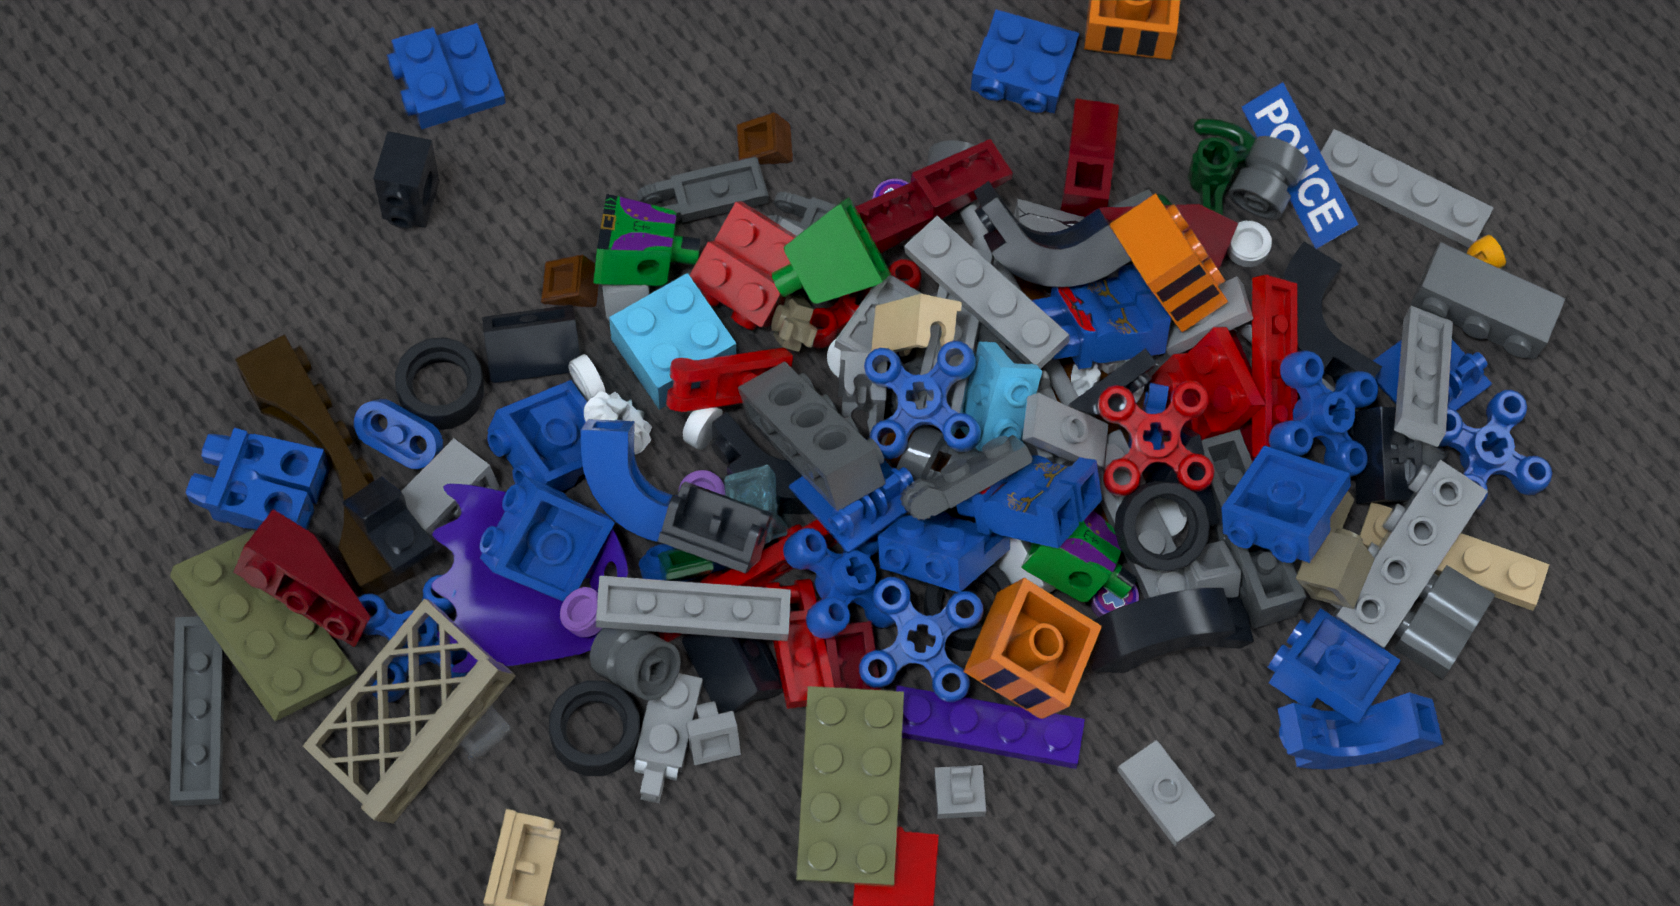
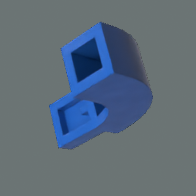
[581,419,677,542]
[1278,692,1443,769]

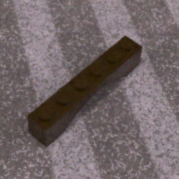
[235,334,415,596]

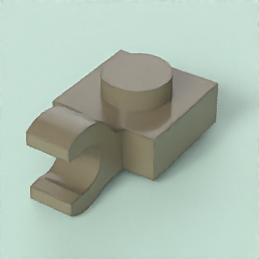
[771,294,818,352]

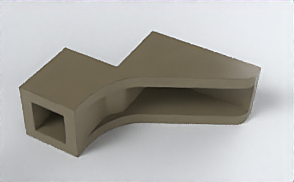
[1295,491,1375,609]

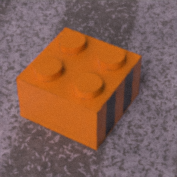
[1084,0,1180,60]
[1109,193,1228,332]
[963,578,1102,719]

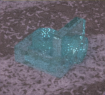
[725,465,788,544]

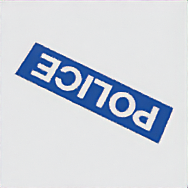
[1242,82,1359,249]

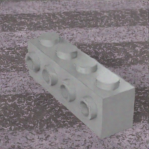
[1330,460,1488,648]

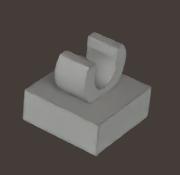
[686,701,741,765]
[934,765,986,819]

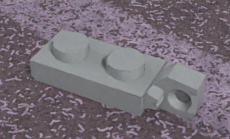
[634,673,703,804]

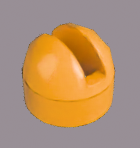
[1467,235,1506,269]

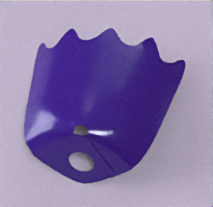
[431,483,628,673]

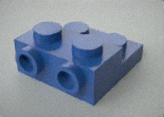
[970,10,1079,114]
[387,23,506,130]
[487,380,587,492]
[1221,445,1351,563]
[480,476,615,602]
[878,512,1010,593]
[1268,608,1401,724]

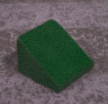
[658,549,714,582]

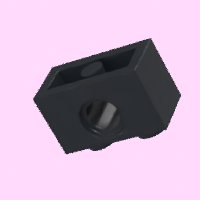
[373,131,440,229]

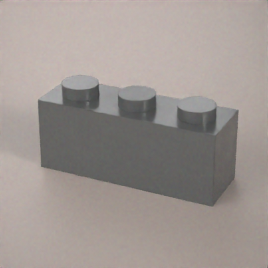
[1410,242,1566,360]

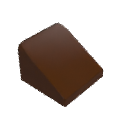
[737,112,793,165]
[541,254,599,307]

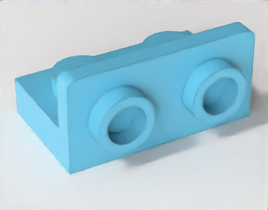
[959,341,1042,451]

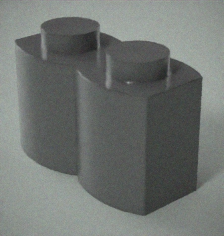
[1394,565,1495,679]

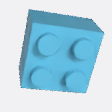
[609,273,736,410]

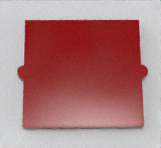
[853,826,939,906]

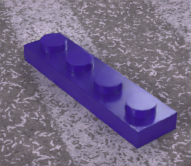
[896,685,1085,769]

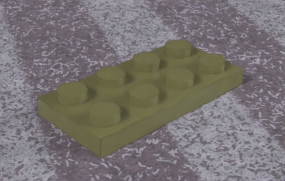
[170,530,358,721]
[796,686,904,887]

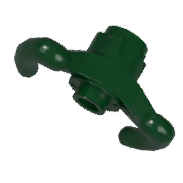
[1157,118,1256,215]

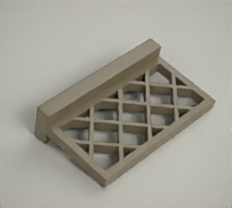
[303,598,516,824]

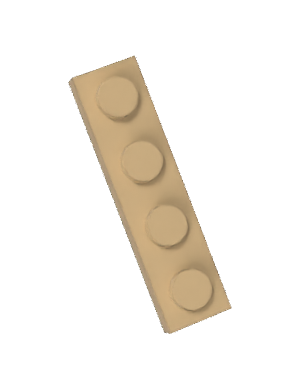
[1359,503,1549,611]

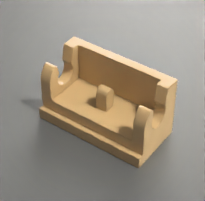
[871,294,962,357]
[484,809,561,906]

